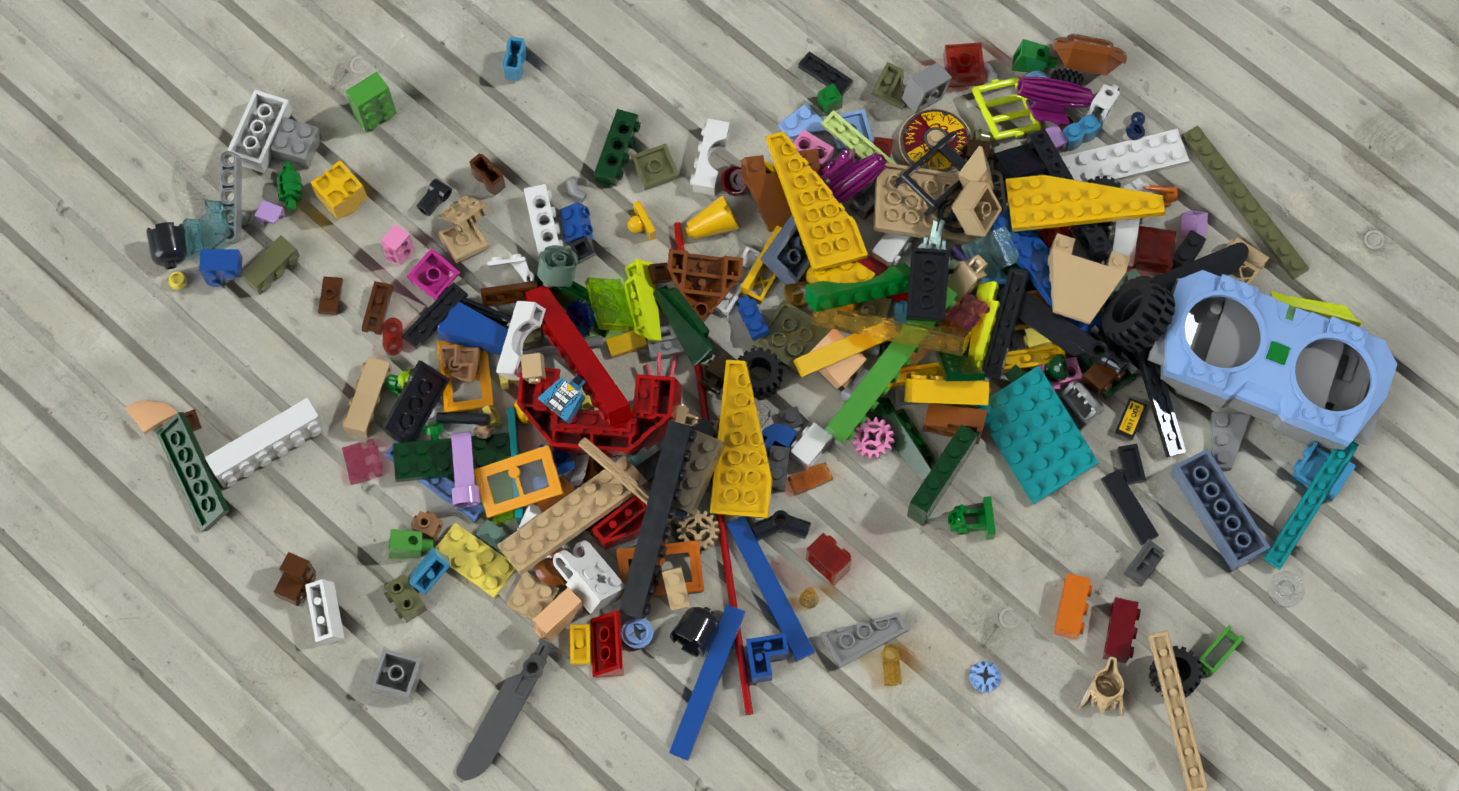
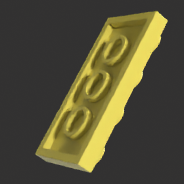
[436,523,516,599]

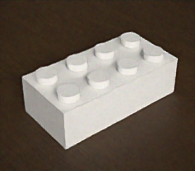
[227,90,293,173]

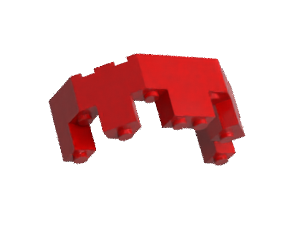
[517,366,683,458]

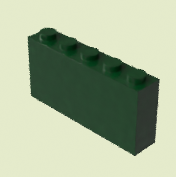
[907,424,978,526]

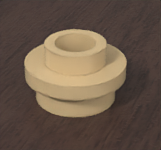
[474,424,493,439]

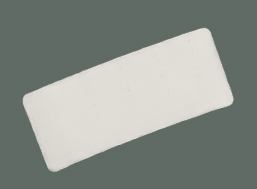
[570,454,589,486]

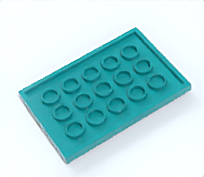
[974,366,1100,505]

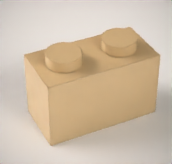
[662,566,690,611]

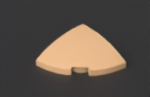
[125,400,177,435]

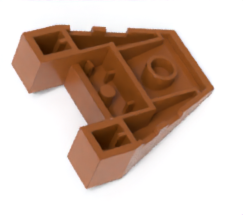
[740,149,820,232]

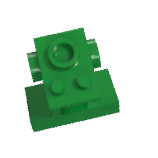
[948,496,996,540]

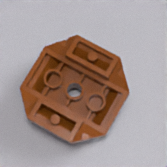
[1052,33,1127,76]

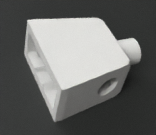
[1087,84,1120,129]

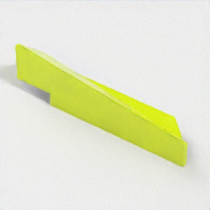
[623,259,662,342]
[968,281,1000,370]
[1270,291,1361,327]

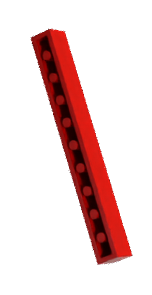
[525,285,632,427]

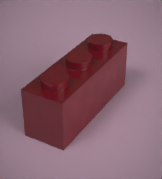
[1102,597,1141,664]

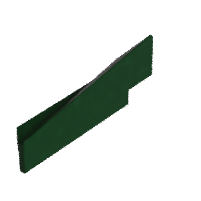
[653,285,715,367]
[865,397,934,480]

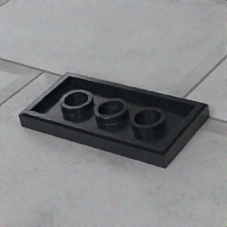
[906,248,950,322]
[382,360,450,442]

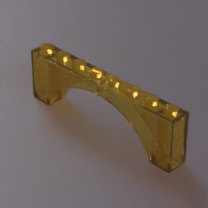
[811,306,971,356]

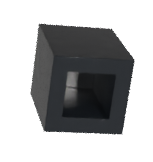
[569,236,598,262]

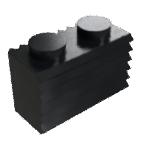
[1168,230,1206,269]

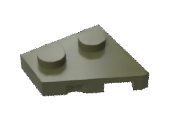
[871,62,905,110]

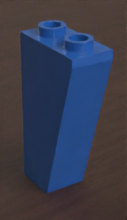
[437,302,508,355]

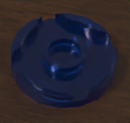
[566,300,595,338]

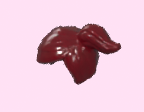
[721,166,750,197]

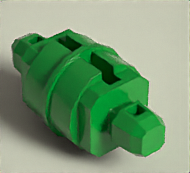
[276,162,303,212]

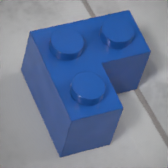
[199,249,243,287]
[746,633,789,683]

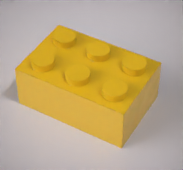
[806,261,875,311]

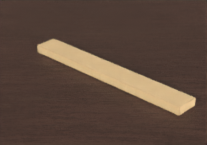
[1148,630,1208,791]

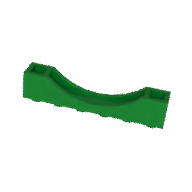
[805,263,910,312]

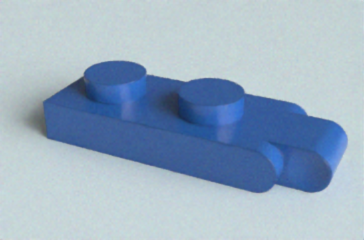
[737,295,770,342]

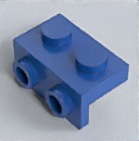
[559,202,593,245]
[539,444,575,475]

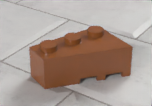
[922,403,987,444]

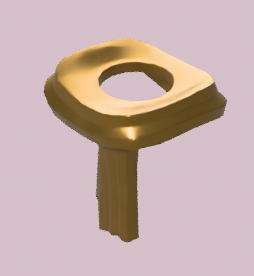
[784,279,810,307]

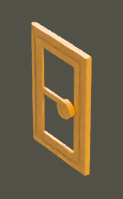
[437,341,494,413]

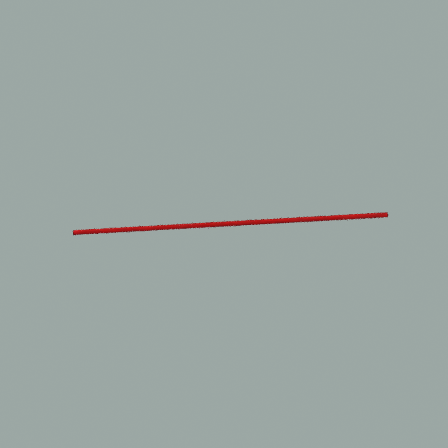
[673,222,753,715]

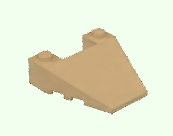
[1047,233,1130,324]

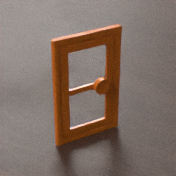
[616,540,704,598]

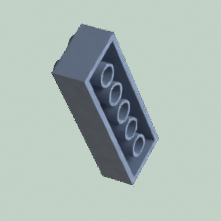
[1171,448,1271,572]

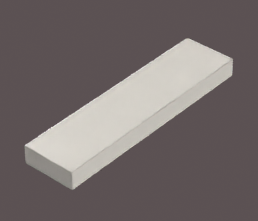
[714,246,761,317]

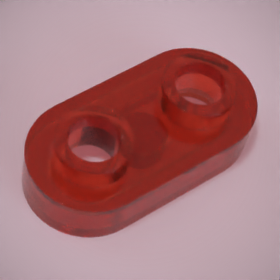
[382,318,403,356]

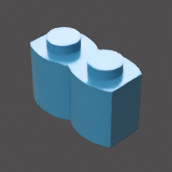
[503,37,527,81]
[1062,115,1101,151]

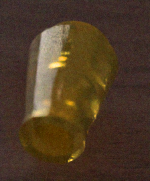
[799,587,819,609]

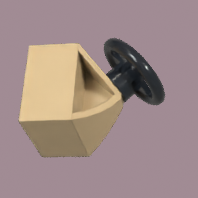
[938,181,1002,236]

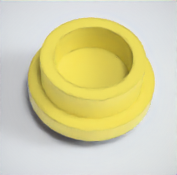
[168,271,188,290]

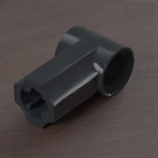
[416,178,452,216]

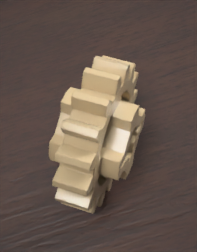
[677,510,720,551]

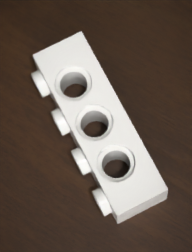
[524,184,564,258]

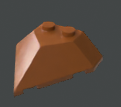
[667,249,743,322]

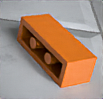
[1053,573,1093,640]

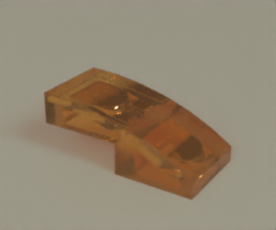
[788,462,833,496]

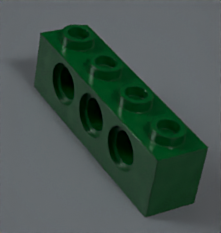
[594,109,641,186]

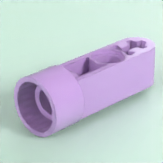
[451,432,480,507]

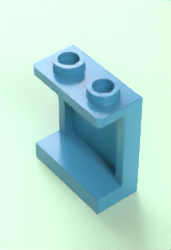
[1292,441,1356,502]

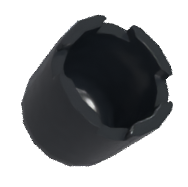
[146,222,187,269]
[670,607,719,657]

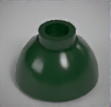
[1044,354,1068,380]

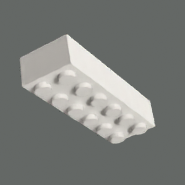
[205,398,325,488]

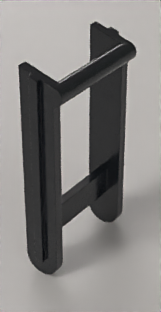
[894,131,967,217]

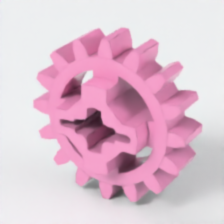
[853,417,895,460]

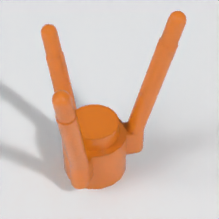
[1143,184,1178,206]

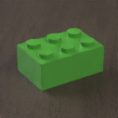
[346,71,396,132]

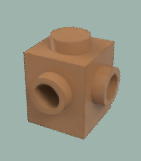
[411,511,443,542]

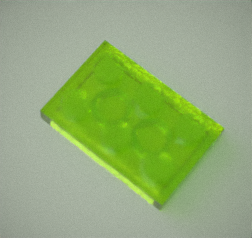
[585,277,635,331]

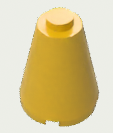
[685,195,739,239]

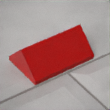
[590,610,624,678]

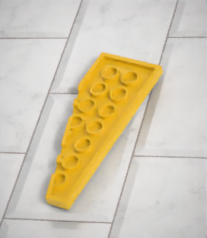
[765,131,868,272]
[1005,175,1165,232]
[710,360,773,519]

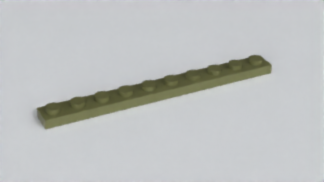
[1182,125,1309,280]

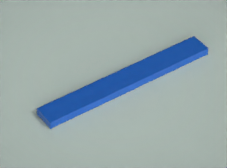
[727,517,815,662]
[669,604,746,761]

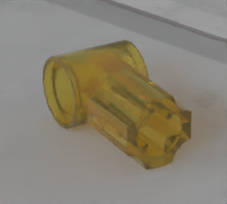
[881,644,902,686]

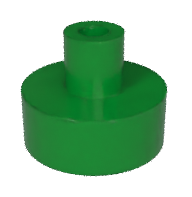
[424,422,444,440]

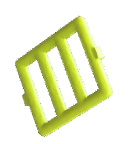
[972,77,1042,140]

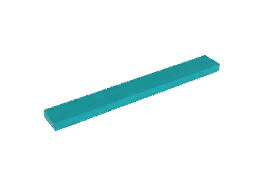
[1263,441,1359,570]

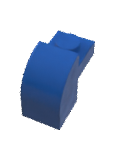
[762,424,797,457]

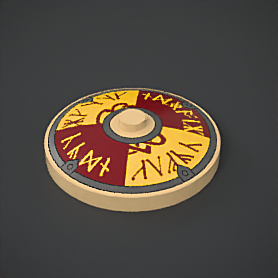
[898,108,972,173]

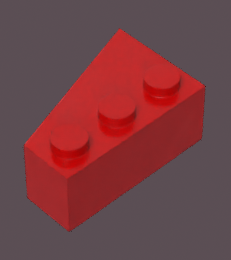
[592,495,647,550]

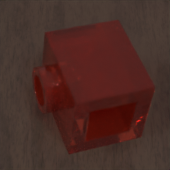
[1040,226,1074,248]

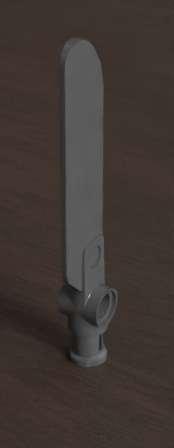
[456,638,555,781]

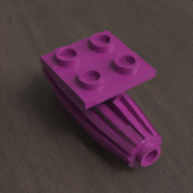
[1016,77,1094,125]
[820,148,887,204]

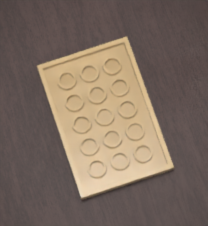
[873,163,985,247]

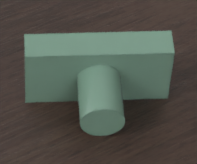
[475,519,510,557]

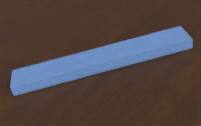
[384,440,485,523]

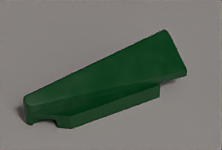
[534,273,619,338]

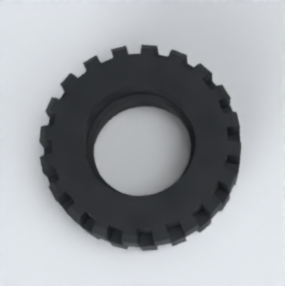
[1102,276,1176,352]

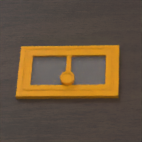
[474,445,563,518]

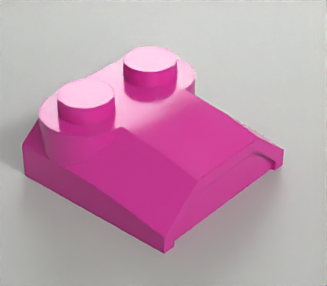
[407,248,460,301]

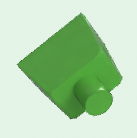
[389,529,434,559]

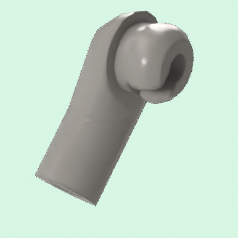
[981,62,998,84]
[566,176,587,202]

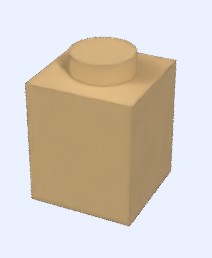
[521,353,546,384]

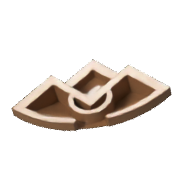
[440,345,481,383]

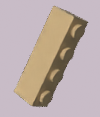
[342,357,392,438]

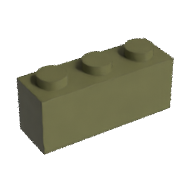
[241,235,300,295]

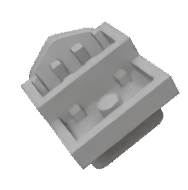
[1060,382,1104,432]

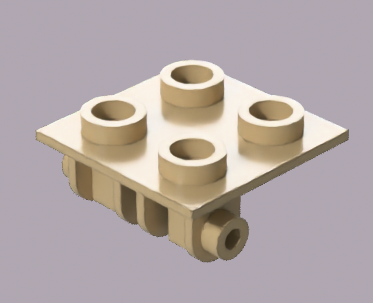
[439,195,488,232]

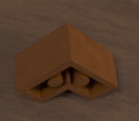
[274,552,316,606]

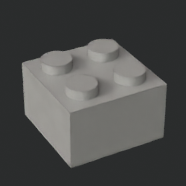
[901,62,952,114]
[270,117,322,169]
[370,648,424,702]

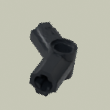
[750,510,811,541]

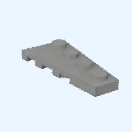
[820,612,909,669]

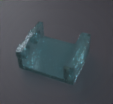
[182,200,231,255]
[961,226,1020,275]

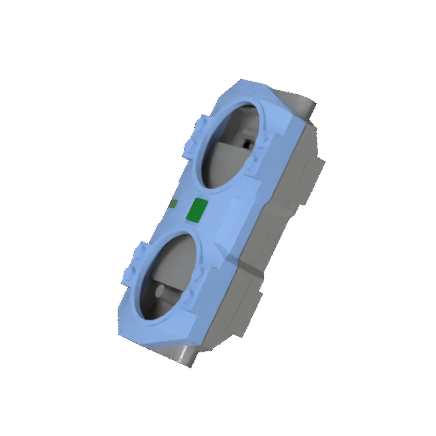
[1147,270,1397,450]

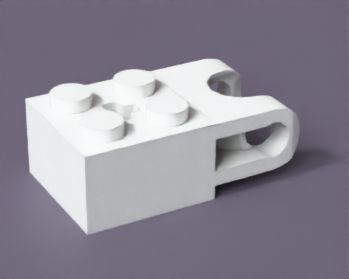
[553,540,626,614]

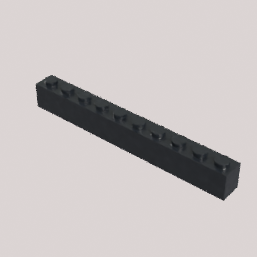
[619,420,697,619]

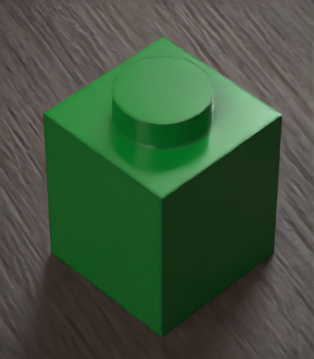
[817,83,843,116]

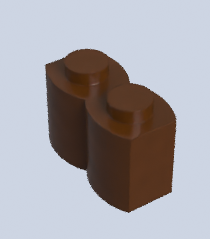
[469,153,506,195]

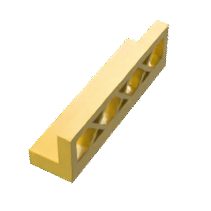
[741,226,782,303]

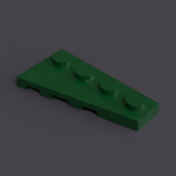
[936,344,985,381]

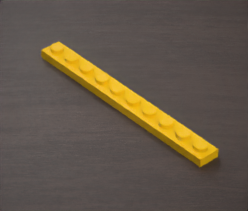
[888,345,1066,390]

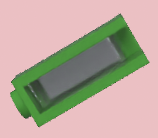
[1198,625,1244,677]

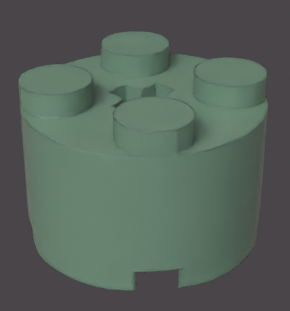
[537,245,578,288]

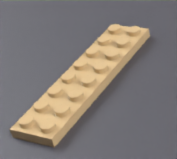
[498,456,648,575]

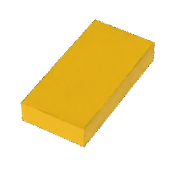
[606,330,648,358]

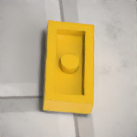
[570,624,591,666]

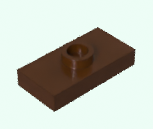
[318,276,343,315]

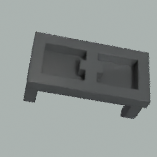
[849,180,876,220]
[1124,539,1164,587]

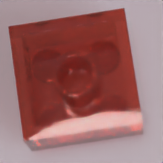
[943,42,985,88]
[1131,226,1176,273]
[806,533,852,586]

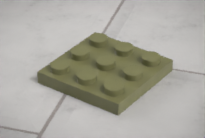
[753,300,832,375]

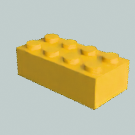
[904,375,989,405]

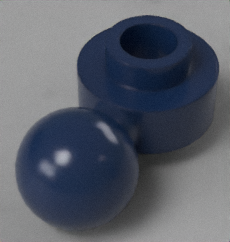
[1126,112,1145,140]

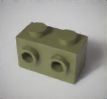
[384,573,427,622]

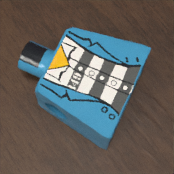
[538,374,585,425]

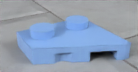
[778,103,828,140]

